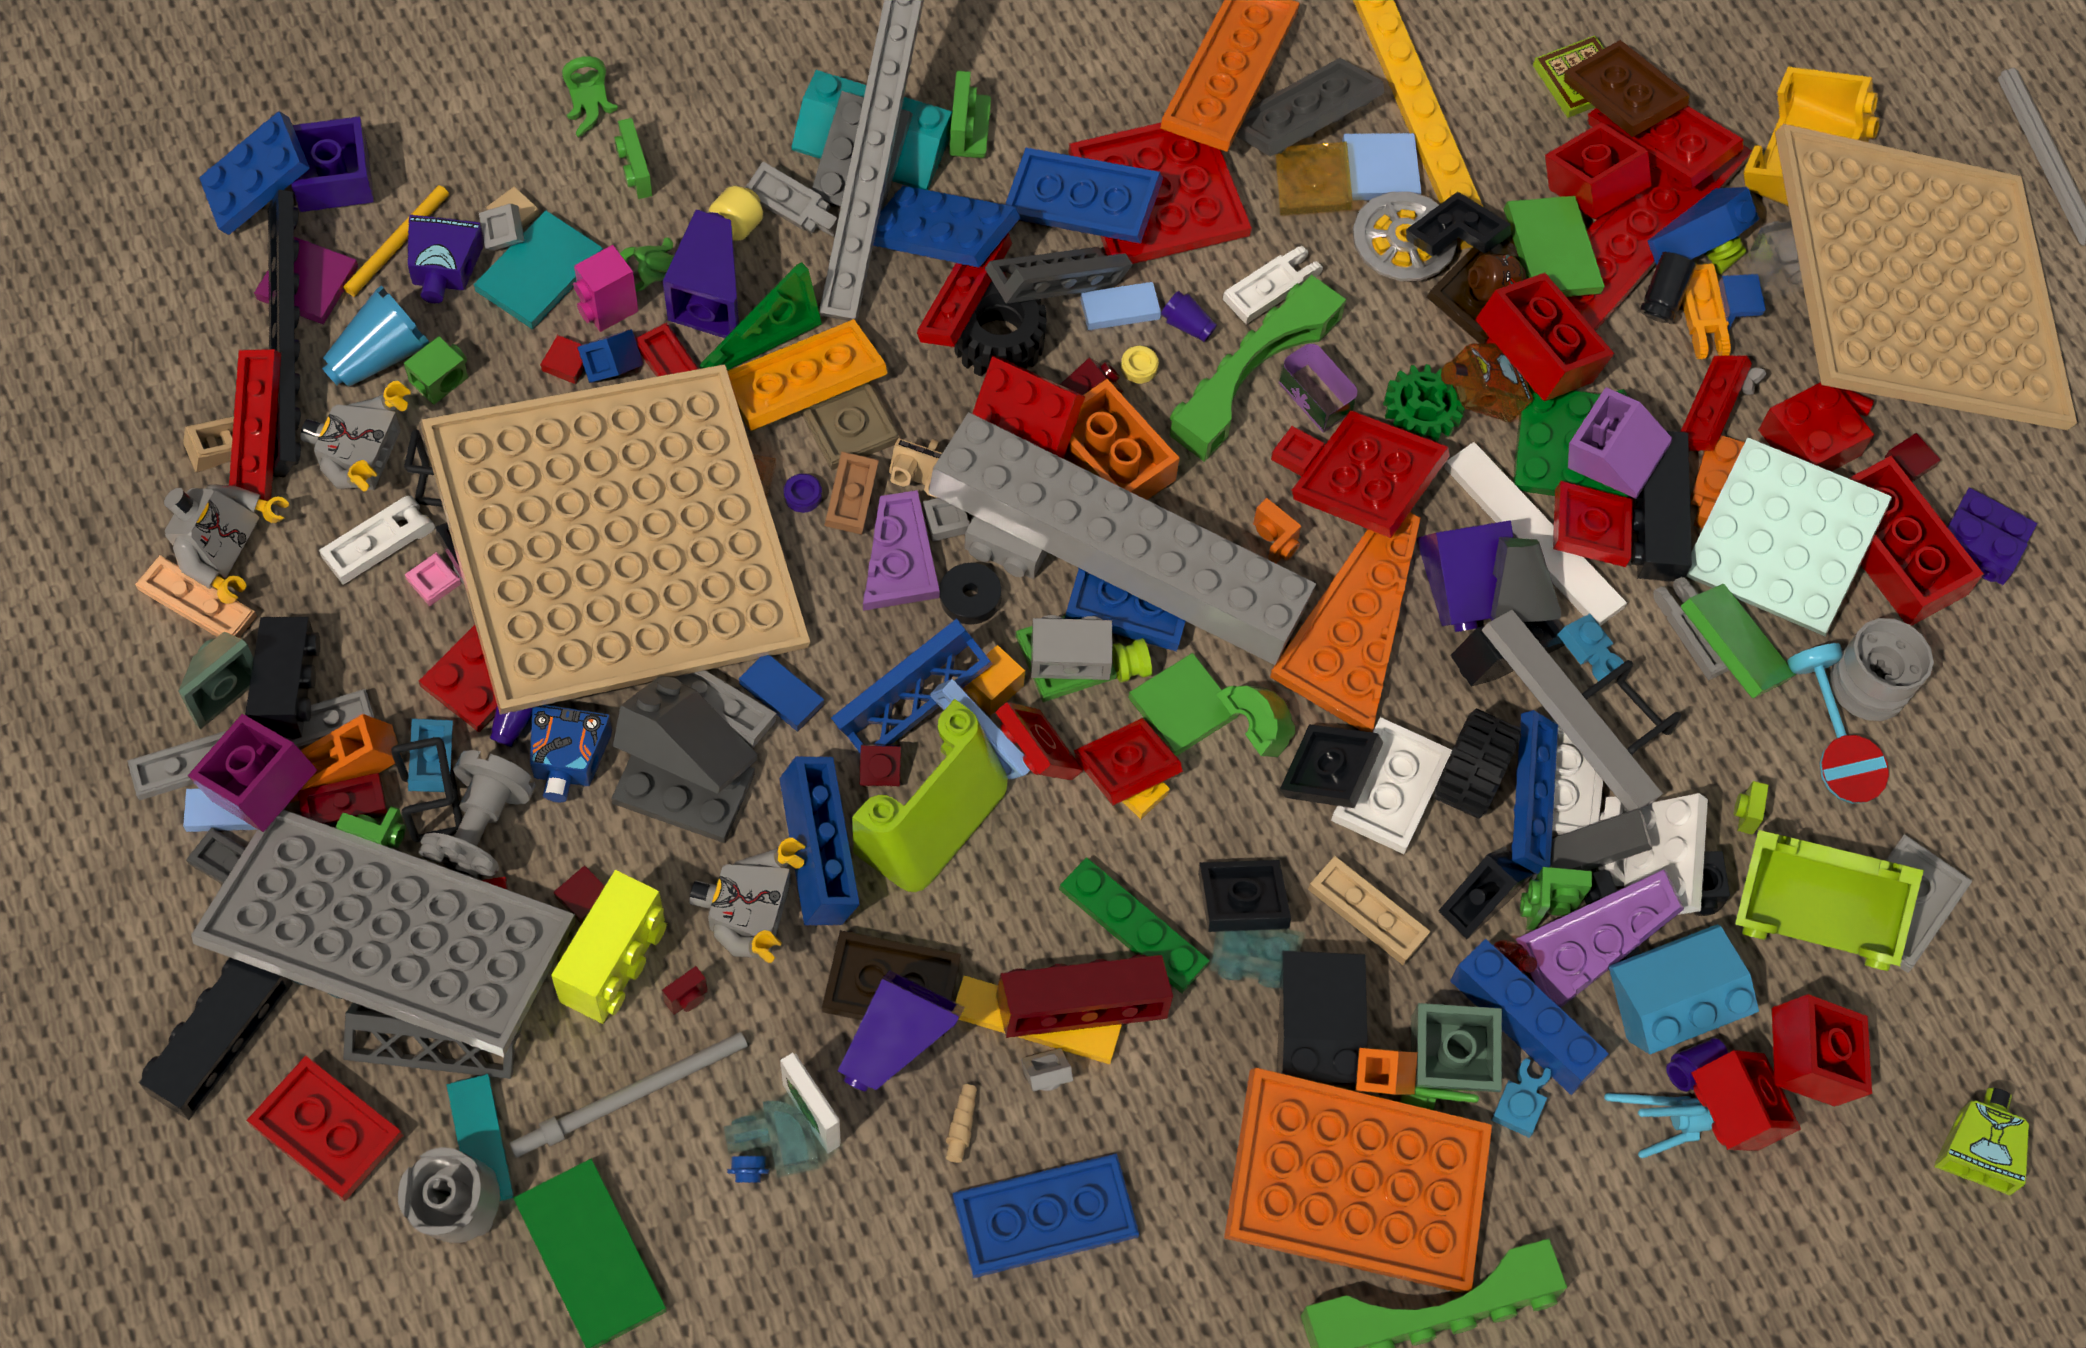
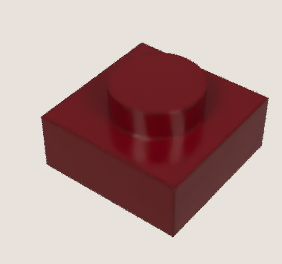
[860,744,901,787]
[662,966,708,1015]

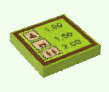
[1533,35,1604,118]

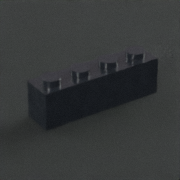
[1630,431,1692,582]
[139,957,293,1120]

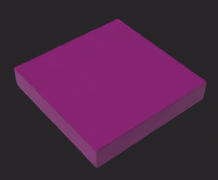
[254,237,358,325]

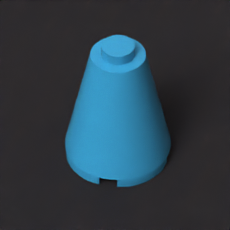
[322,285,430,387]

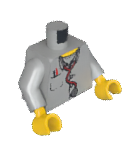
[300,381,411,491]
[164,484,289,604]
[689,838,805,963]

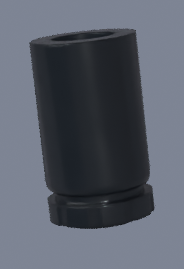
[1639,252,1697,324]

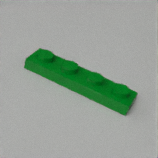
[1059,857,1210,993]

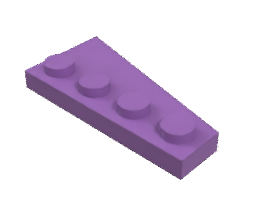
[1516,870,1684,1008]

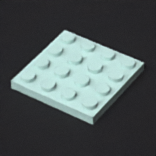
[1686,437,1892,637]

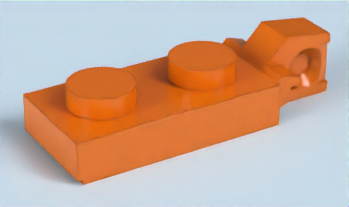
[1690,435,1745,529]

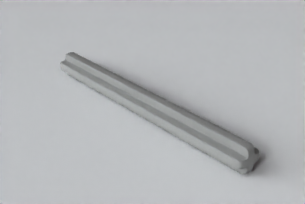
[1998,68,2086,246]

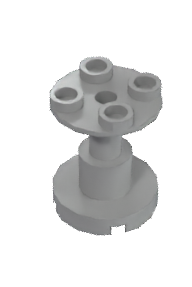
[419,750,536,879]

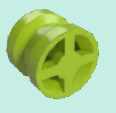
[1112,638,1152,683]

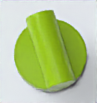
[1706,237,1746,275]

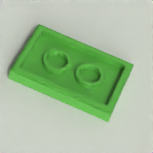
[1504,196,1605,297]
[1681,584,1796,699]

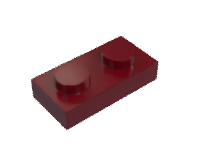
[298,773,388,828]

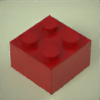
[1545,122,1652,219]
[1758,382,1874,471]
[1772,994,1872,1107]
[1691,1050,1801,1151]

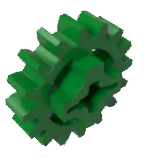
[1383,364,1466,442]

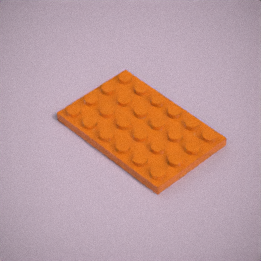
[1224,1067,1492,1294]

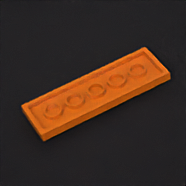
[1160,0,1300,152]

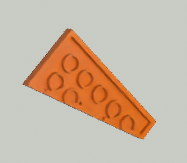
[1270,512,1421,732]

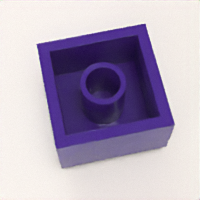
[292,116,374,212]

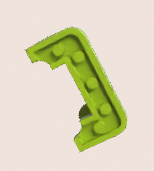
[852,699,1008,892]
[1735,830,1924,971]

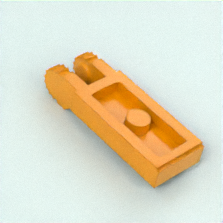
[1682,263,1731,359]

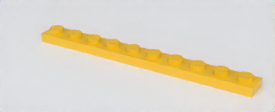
[1353,0,1483,250]

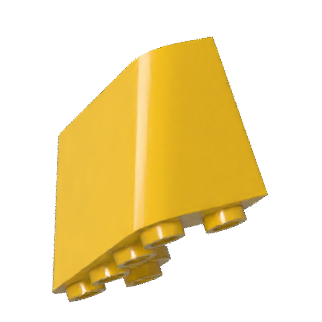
[1744,67,1880,206]

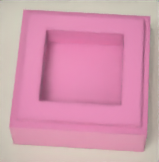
[405,552,461,606]

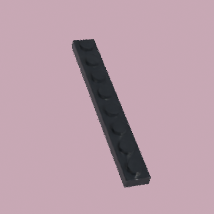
[268,189,301,478]

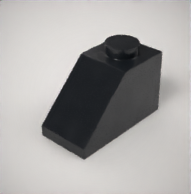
[1438,846,1533,939]

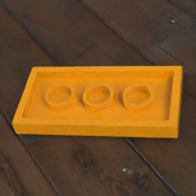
[727,319,888,431]

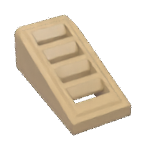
[183,417,234,472]

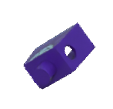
[408,215,484,304]

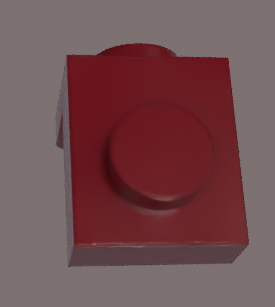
[1060,357,1124,395]

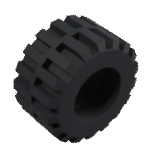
[954,281,1047,376]
[1434,708,1521,819]

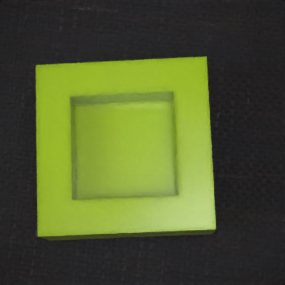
[1734,781,1769,835]

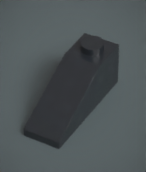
[1450,619,1565,687]

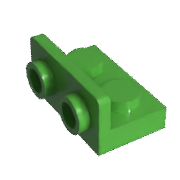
[950,71,991,158]
[1520,867,1592,930]

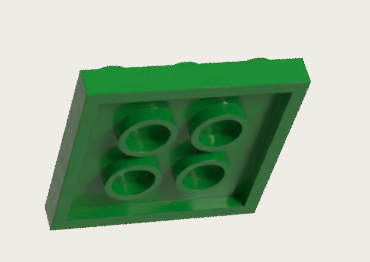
[1513,383,1635,498]

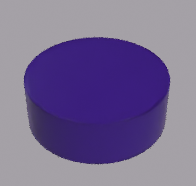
[784,474,822,513]

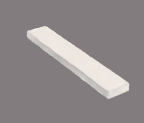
[1444,442,1627,626]

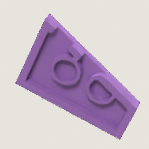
[863,490,940,611]

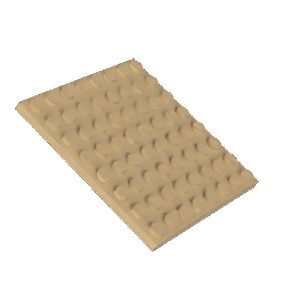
[1775,124,2077,430]
[421,364,810,714]

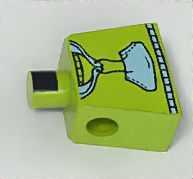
[1934,1088,2029,1196]

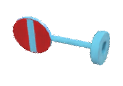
[1787,643,1889,804]

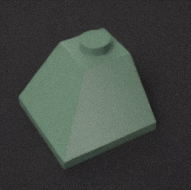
[178,632,254,730]

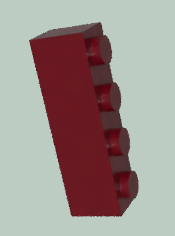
[996,955,1173,1038]

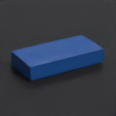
[739,655,824,732]

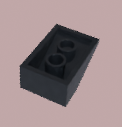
[1277,950,1368,1084]

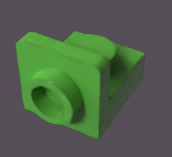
[336,806,406,848]

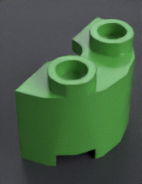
[1216,686,1295,757]

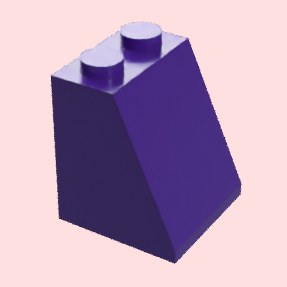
[663,209,739,338]
[1416,520,1514,632]
[838,971,965,1092]

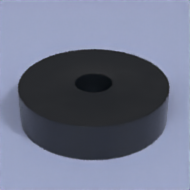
[939,563,1002,625]

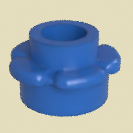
[727,1156,769,1183]

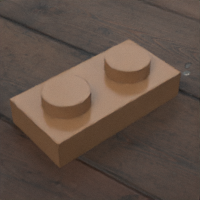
[824,451,879,535]

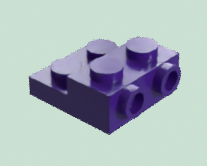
[1947,487,2038,585]

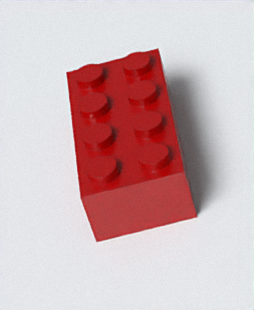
[1848,456,1984,626]

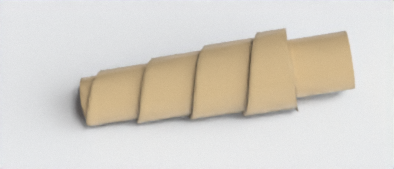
[946,1084,977,1163]

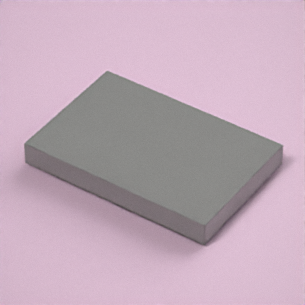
[1885,834,1972,973]

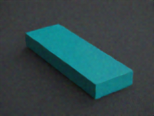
[446,1074,514,1201]

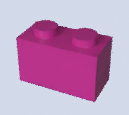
[573,245,639,332]

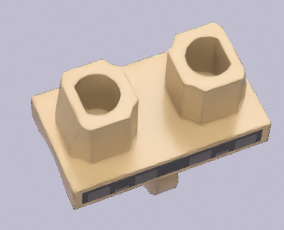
[889,438,942,498]

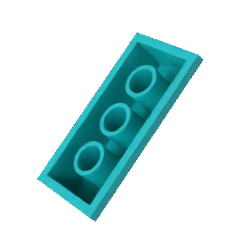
[791,70,952,190]

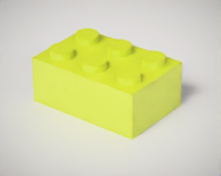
[551,870,667,1024]

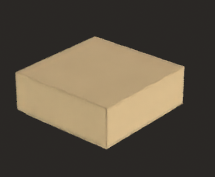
[486,187,540,229]

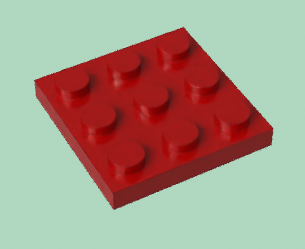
[1292,410,1450,538]

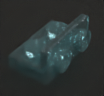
[1209,930,1299,988]

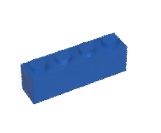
[779,756,860,925]
[1450,939,1609,1096]

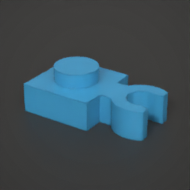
[1557,614,1624,681]
[1491,1058,1551,1138]

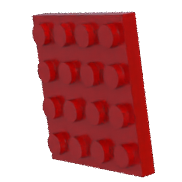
[1068,123,1252,264]

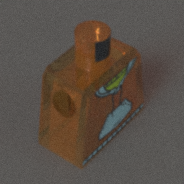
[1441,343,1533,423]

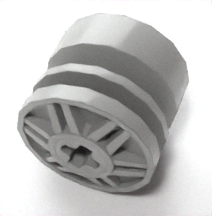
[1829,618,1934,721]

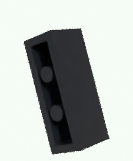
[245,617,320,738]

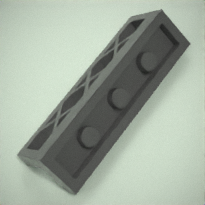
[985,247,1133,304]
[343,1002,522,1079]

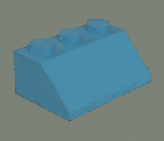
[1609,924,1759,1054]

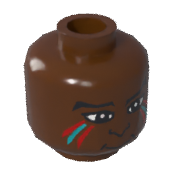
[1468,254,1526,302]

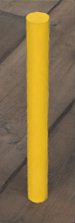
[343,185,449,297]

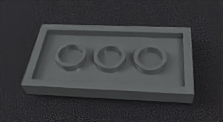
[1236,58,1385,157]

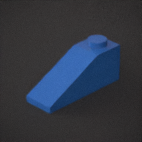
[1648,187,1759,265]

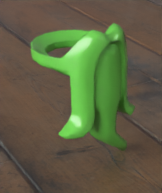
[562,56,618,138]
[620,237,678,292]

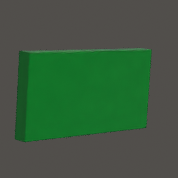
[513,1159,667,1348]

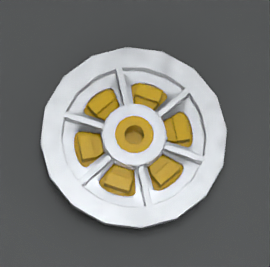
[1353,192,1458,281]

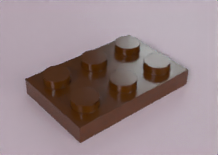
[1564,40,1690,137]

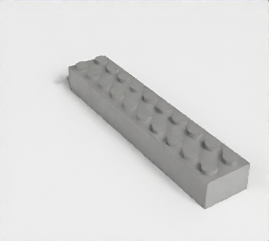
[928,412,1316,665]

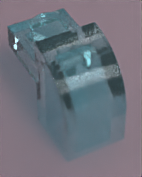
[724,1101,819,1178]

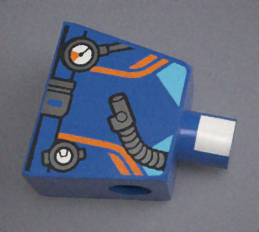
[530,705,612,802]

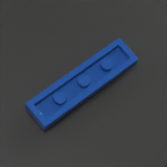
[1512,710,1558,874]

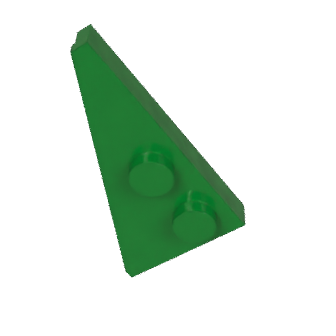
[699,262,822,370]

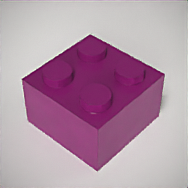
[187,714,317,832]

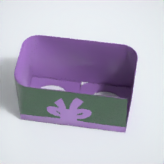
[1279,344,1357,432]

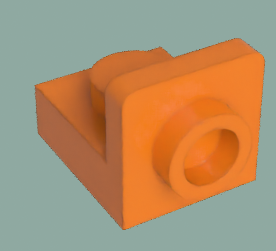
[1253,498,1301,563]

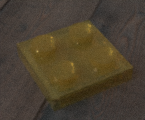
[1275,142,1353,216]

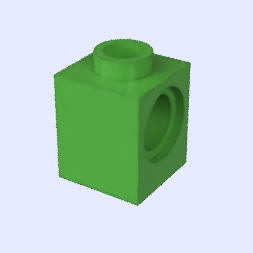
[404,336,468,405]

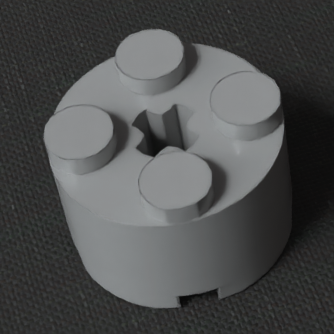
[398,1147,500,1243]

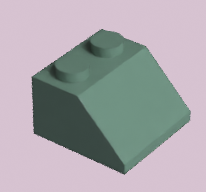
[1411,1003,1502,1092]

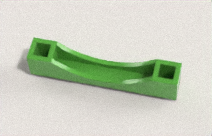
[1169,275,1346,462]
[1301,1239,1567,1348]

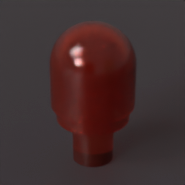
[1492,940,1537,973]

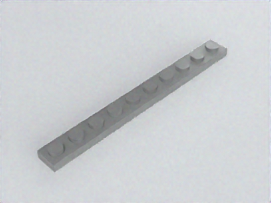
[819,0,924,322]

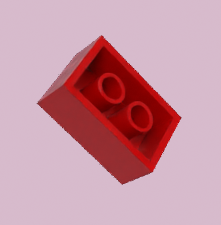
[1475,273,1615,402]

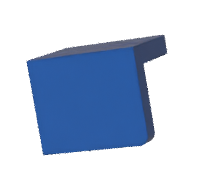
[1719,274,1766,331]
[577,329,643,383]

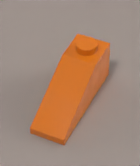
[289,714,402,803]

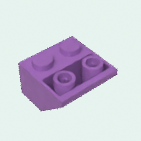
[1568,387,1672,499]

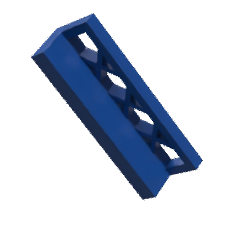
[831,618,993,754]

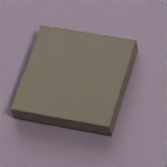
[800,382,900,471]

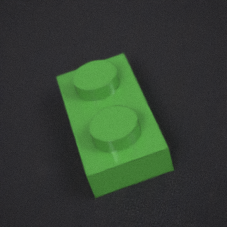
[614,118,652,199]

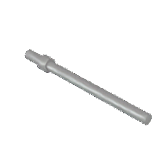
[509,1032,748,1158]

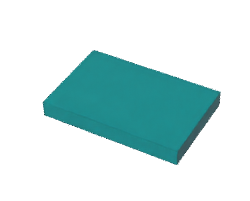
[474,210,603,330]

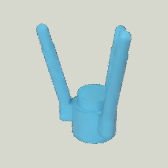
[1604,1093,1713,1159]

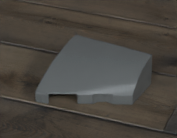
[1491,537,1561,622]

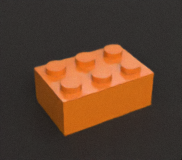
[1063,379,1180,500]

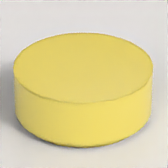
[1121,346,1159,383]

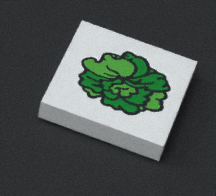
[780,1053,841,1154]

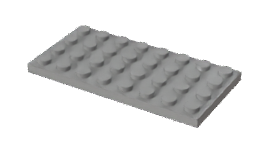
[191,810,575,1057]

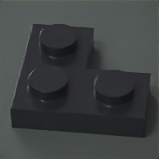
[1406,191,1511,257]

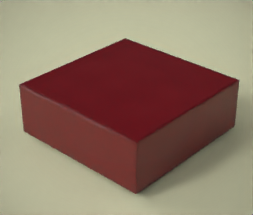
[1885,433,1941,482]
[554,865,605,924]

